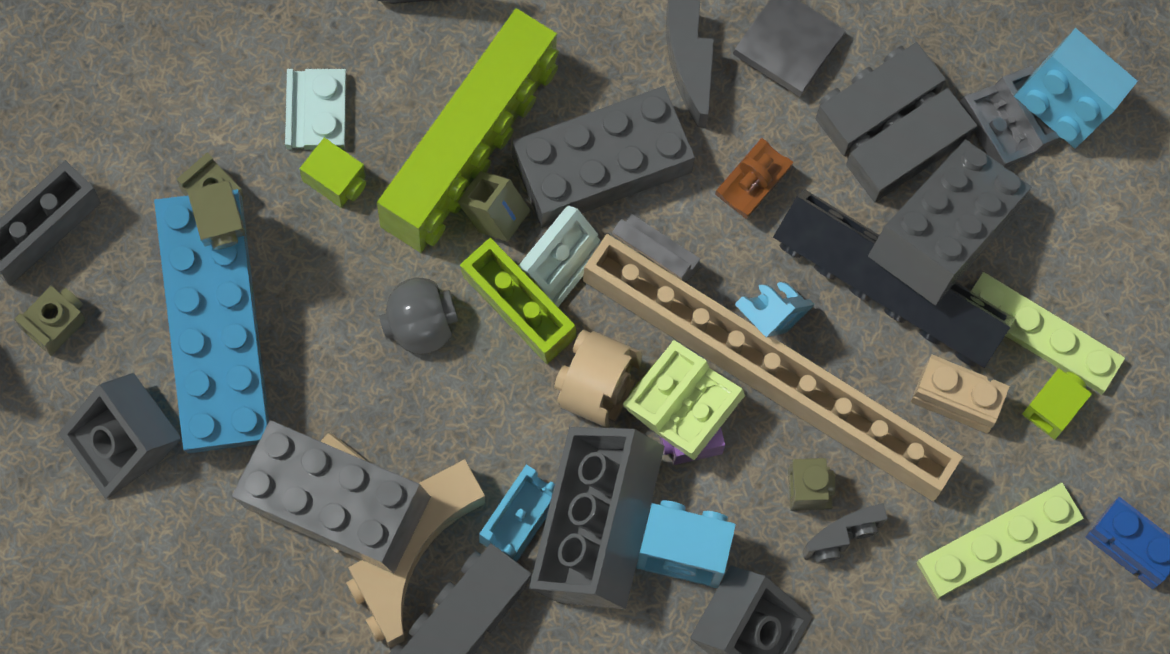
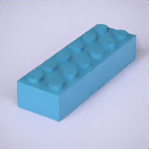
[154,189,269,454]

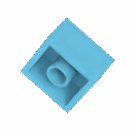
[1014,28,1138,148]
[636,500,736,588]

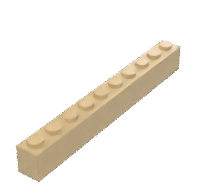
[583,234,963,502]

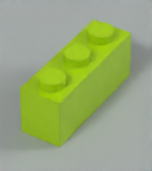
[460,237,577,364]

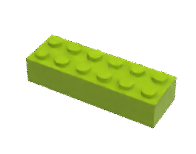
[377,8,559,253]

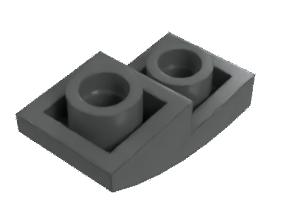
[803,503,887,563]

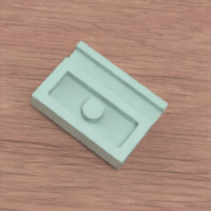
[285,69,346,150]
[518,205,601,307]

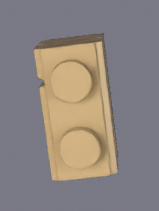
[911,354,1010,434]

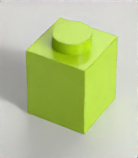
[299,137,366,208]
[1022,368,1092,440]

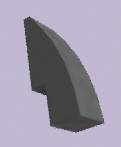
[666,0,714,128]

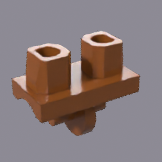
[715,138,794,219]

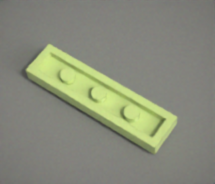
[971,272,1125,395]
[916,483,1084,599]

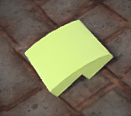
[623,340,745,460]

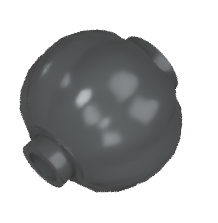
[379,277,459,355]

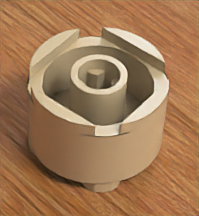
[554,330,642,428]

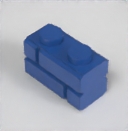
[1085,497,1170,590]

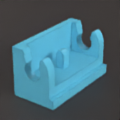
[735,282,815,337]
[479,464,555,562]

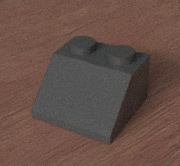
[59,373,182,499]
[690,565,812,654]

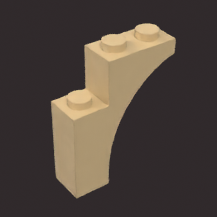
[346,459,485,649]

